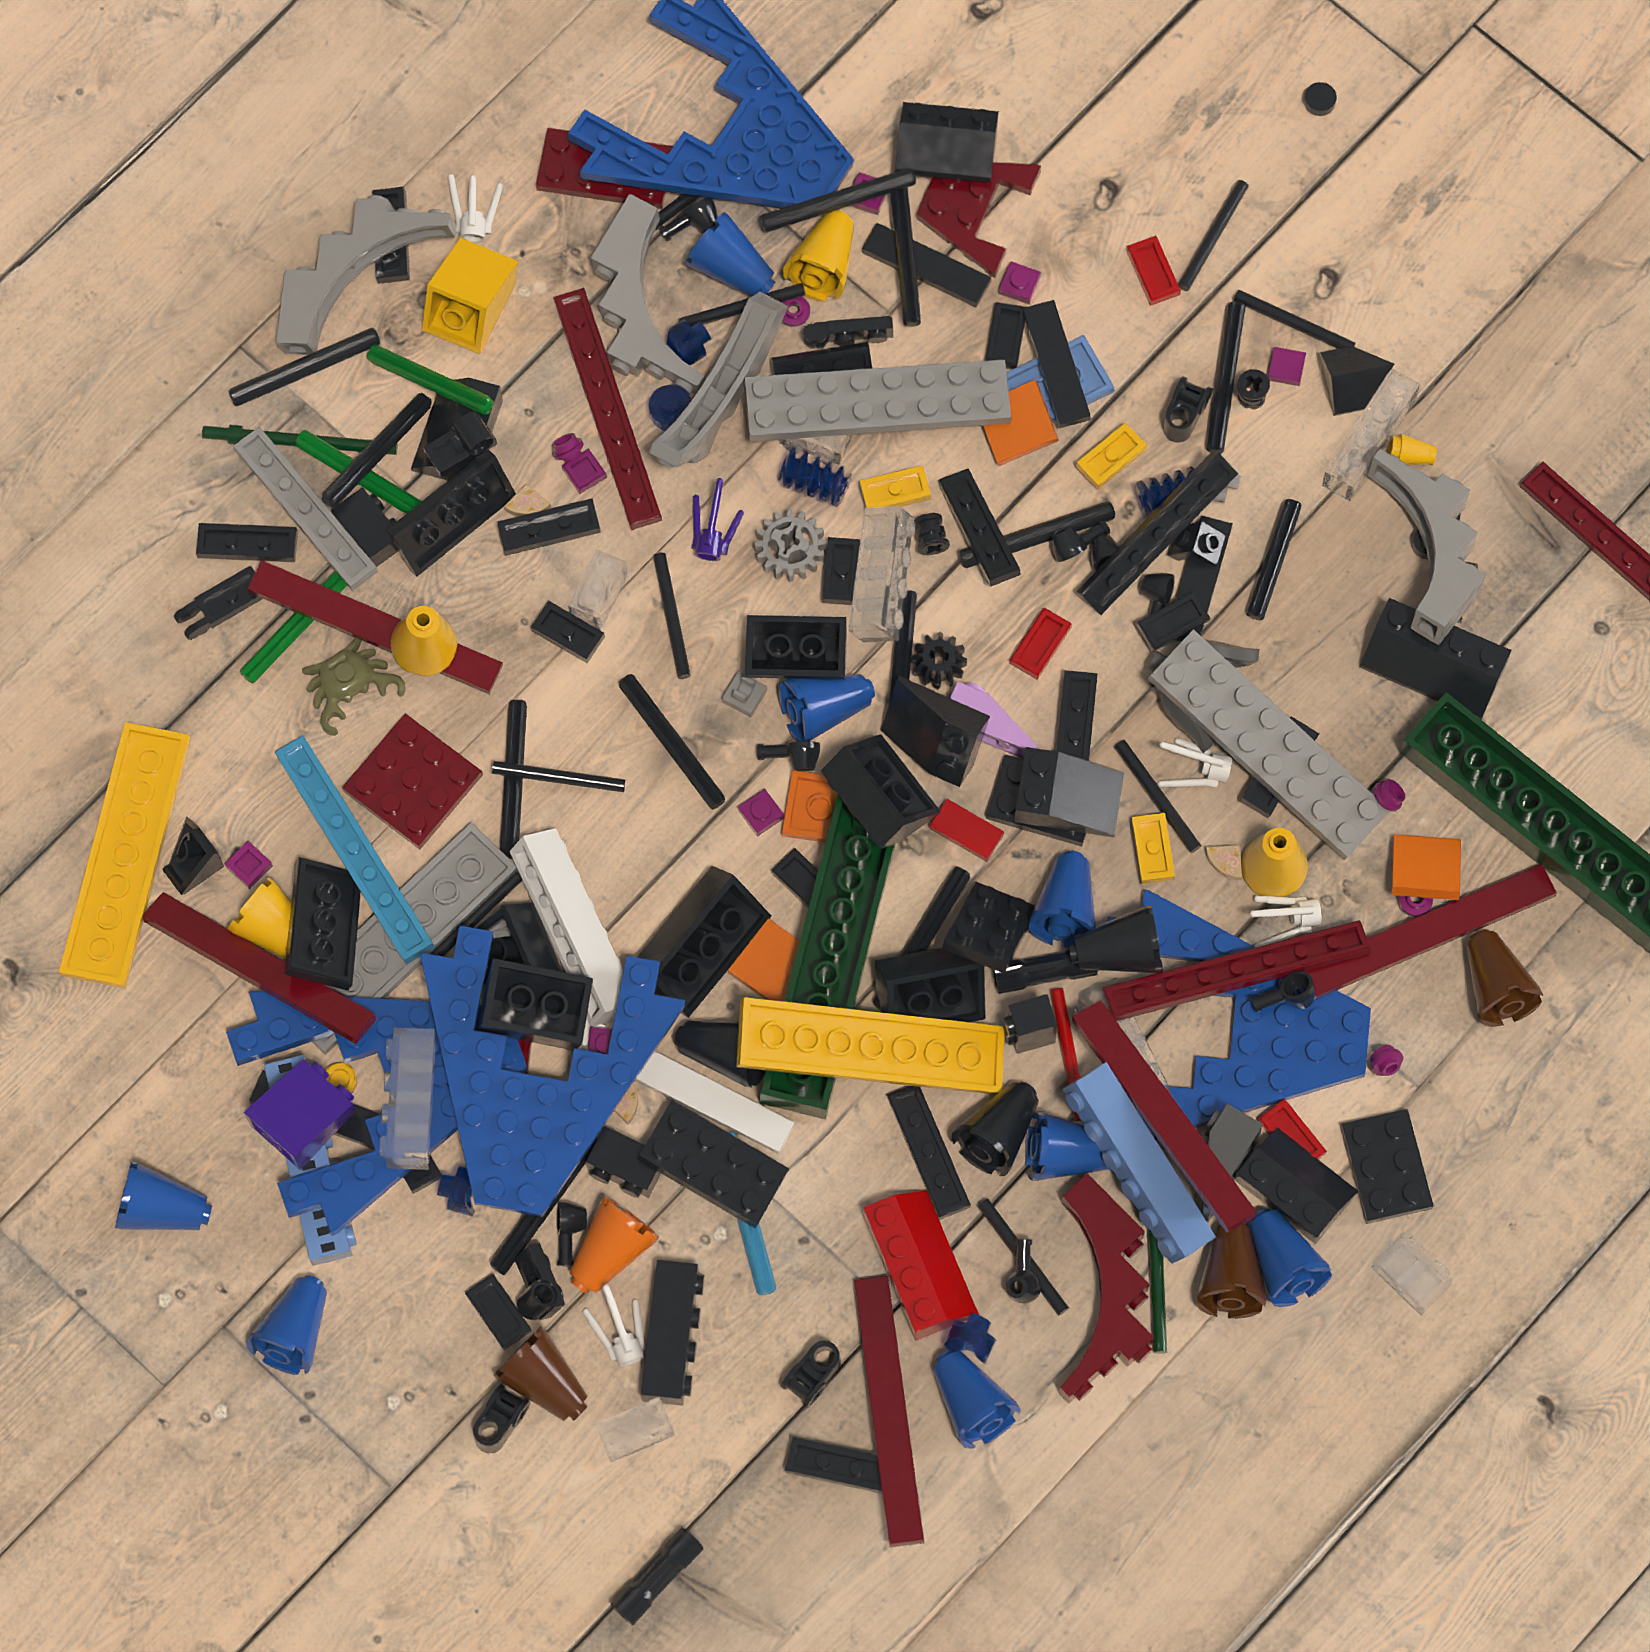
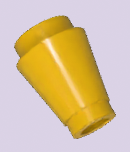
[1387,433,1437,465]

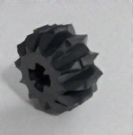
[911,632,967,690]

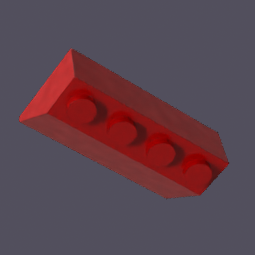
[863,1190,979,1341]

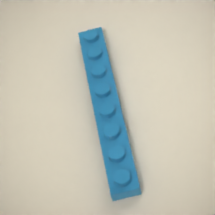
[275,735,435,965]

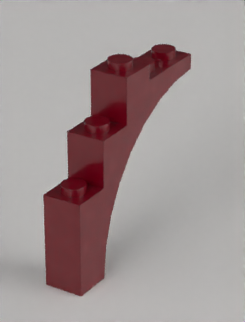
[1059,1173,1154,1404]

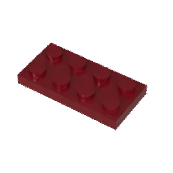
[536,128,673,209]

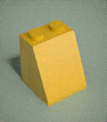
[422,238,519,354]

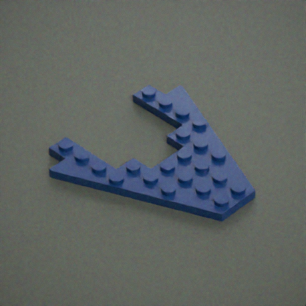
[568,0,854,208]
[1107,890,1371,1140]
[421,926,685,1217]
[226,991,527,1236]

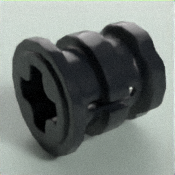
[1237,369,1270,410]
[914,513,950,555]

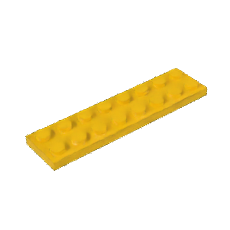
[59,722,191,989]
[737,997,1005,1095]

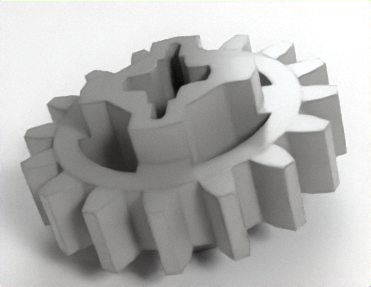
[755,509,826,582]

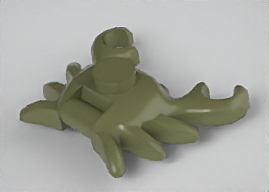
[302,638,406,736]

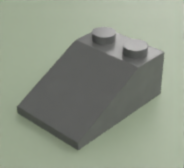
[1201,1103,1263,1223]

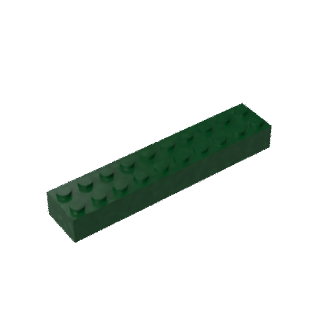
[1400,692,1650,952]
[760,795,896,1120]

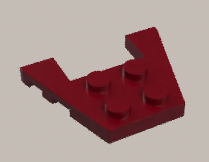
[917,162,1041,278]

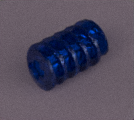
[779,447,852,507]
[1135,466,1194,518]

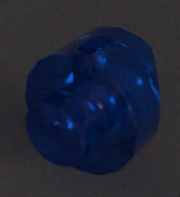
[666,319,711,365]
[648,385,691,431]
[437,1166,476,1217]
[943,1313,996,1365]

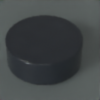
[1304,82,1337,116]

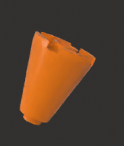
[569,1196,659,1294]

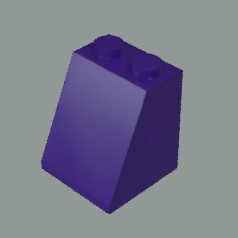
[244,1059,356,1171]

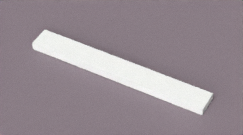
[578,1019,795,1154]

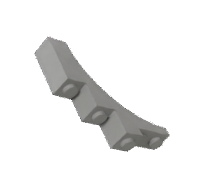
[591,194,705,395]
[276,195,457,355]
[649,292,788,468]
[1368,449,1486,645]

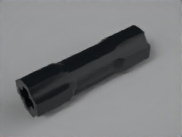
[993,950,1098,994]
[611,1527,704,1626]

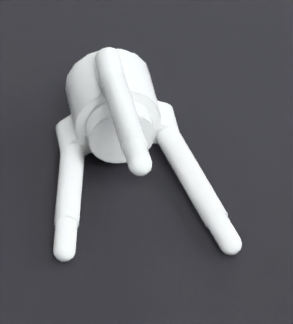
[448,174,503,243]
[1158,738,1232,788]
[1250,895,1322,947]
[583,1284,646,1367]

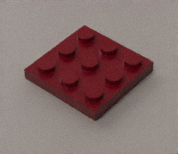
[342,713,483,850]

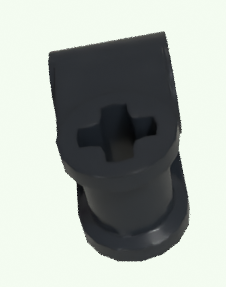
[1163,376,1213,443]
[780,1341,841,1408]
[473,1384,531,1454]

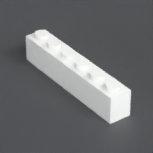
[509,828,623,1027]

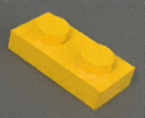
[1076,422,1147,490]
[860,465,931,515]
[1131,813,1175,884]

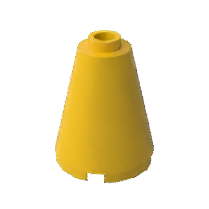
[783,210,854,301]
[391,606,457,677]
[1241,828,1308,897]
[227,877,291,959]

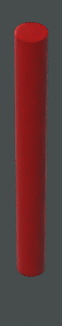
[1050,988,1082,1121]

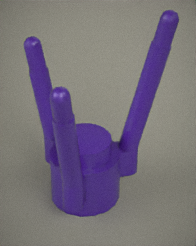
[691,478,744,561]

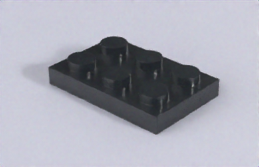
[986,755,1086,847]
[942,882,1035,974]
[1341,1109,1434,1224]

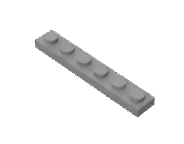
[234,427,378,591]

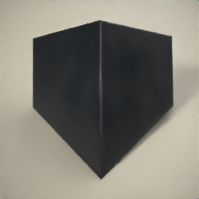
[1320,346,1395,416]
[162,816,224,895]

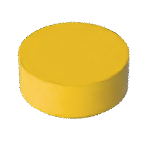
[325,1063,358,1094]

